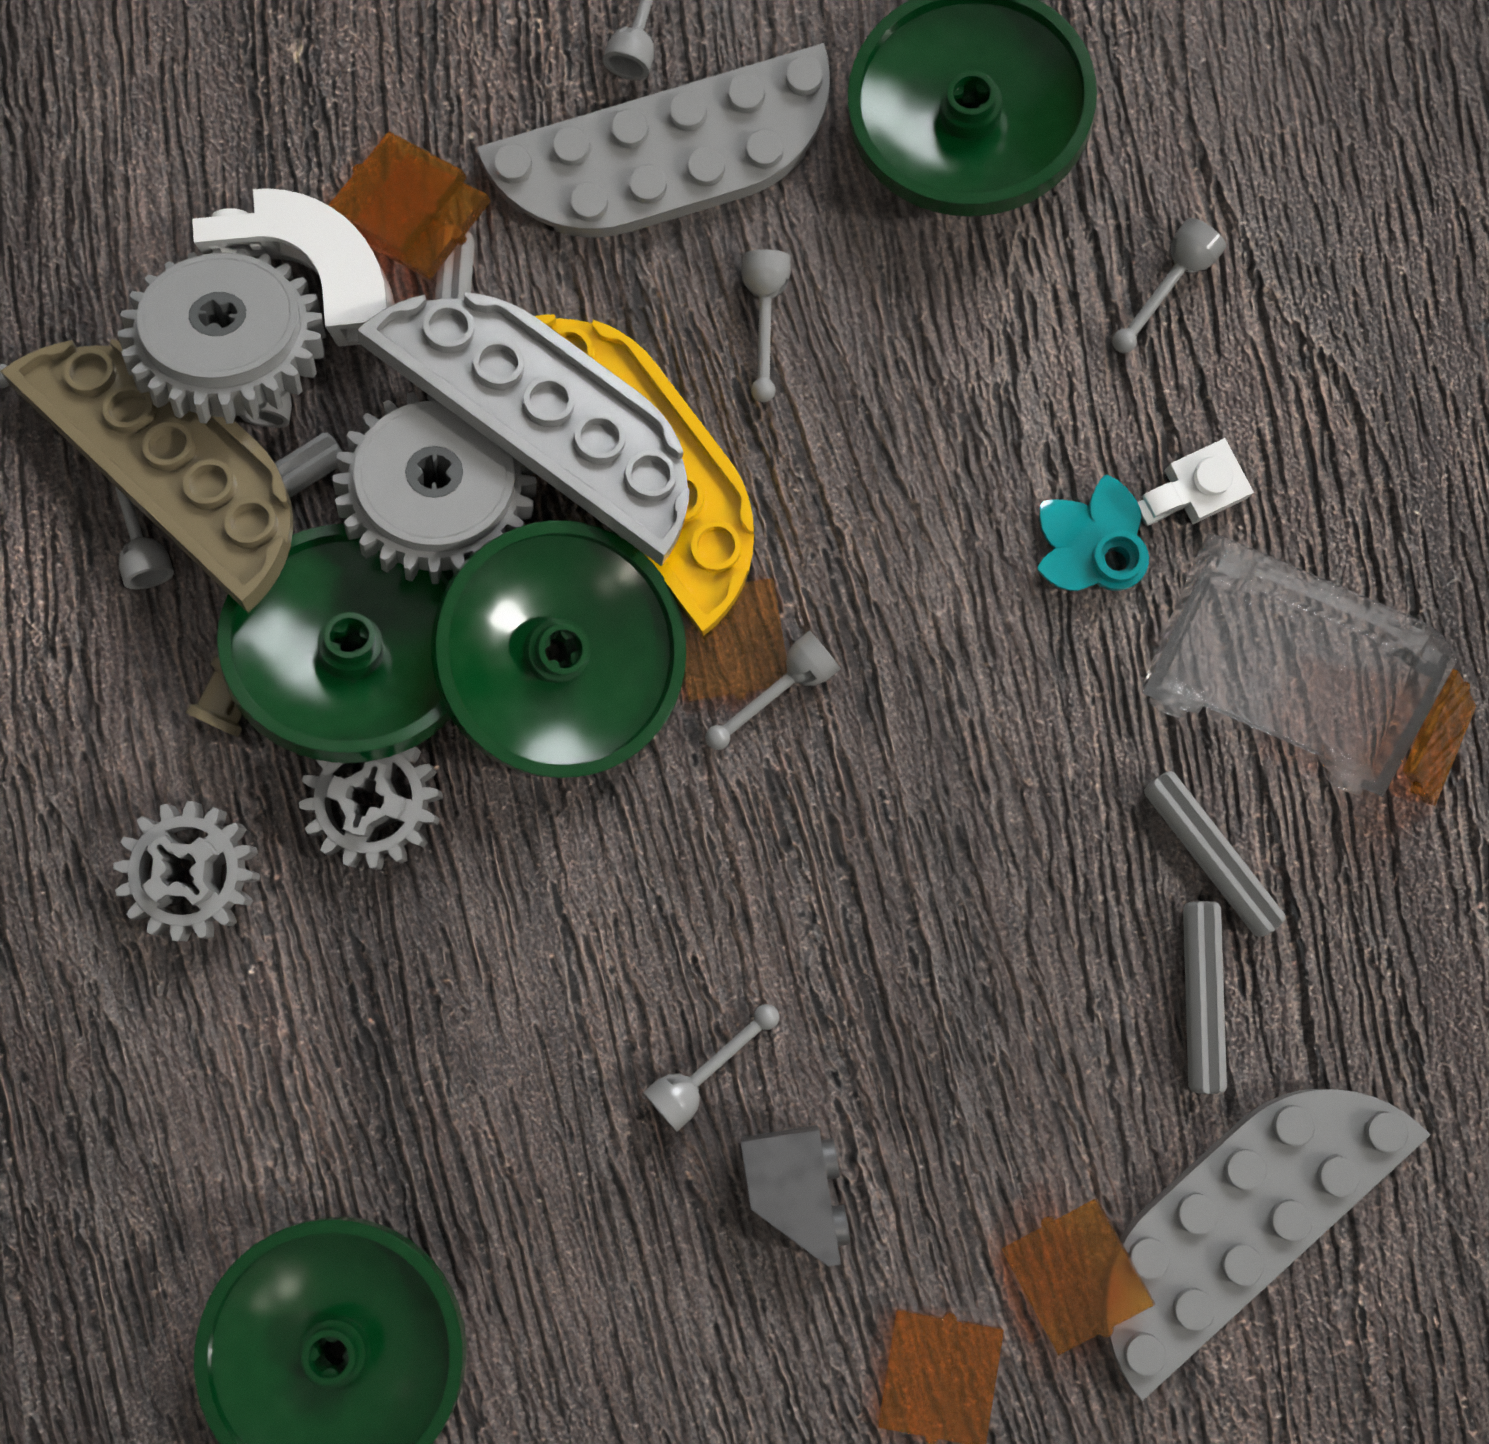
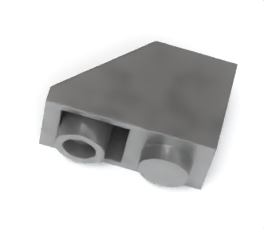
[741,1125,851,1266]

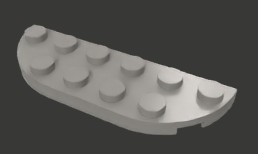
[476,43,830,238]
[357,292,689,566]
[1104,1089,1431,1401]

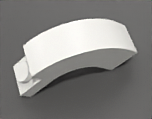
[192,189,395,347]

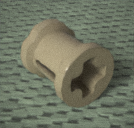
[185,656,242,737]

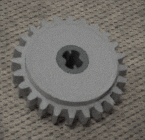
[118,248,326,424]
[333,392,536,584]

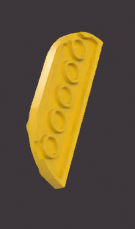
[535,314,754,636]

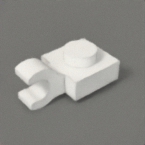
[1138,438,1254,526]

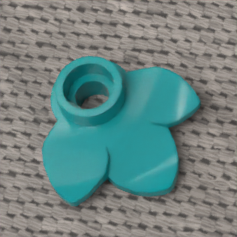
[1037,475,1149,591]

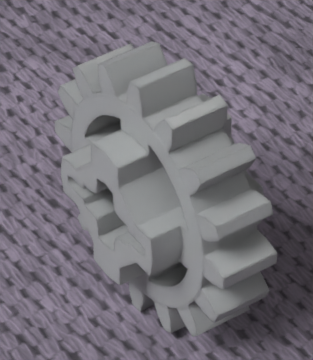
[299,746,443,870]
[113,801,260,942]

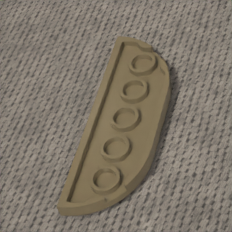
[0,339,293,613]

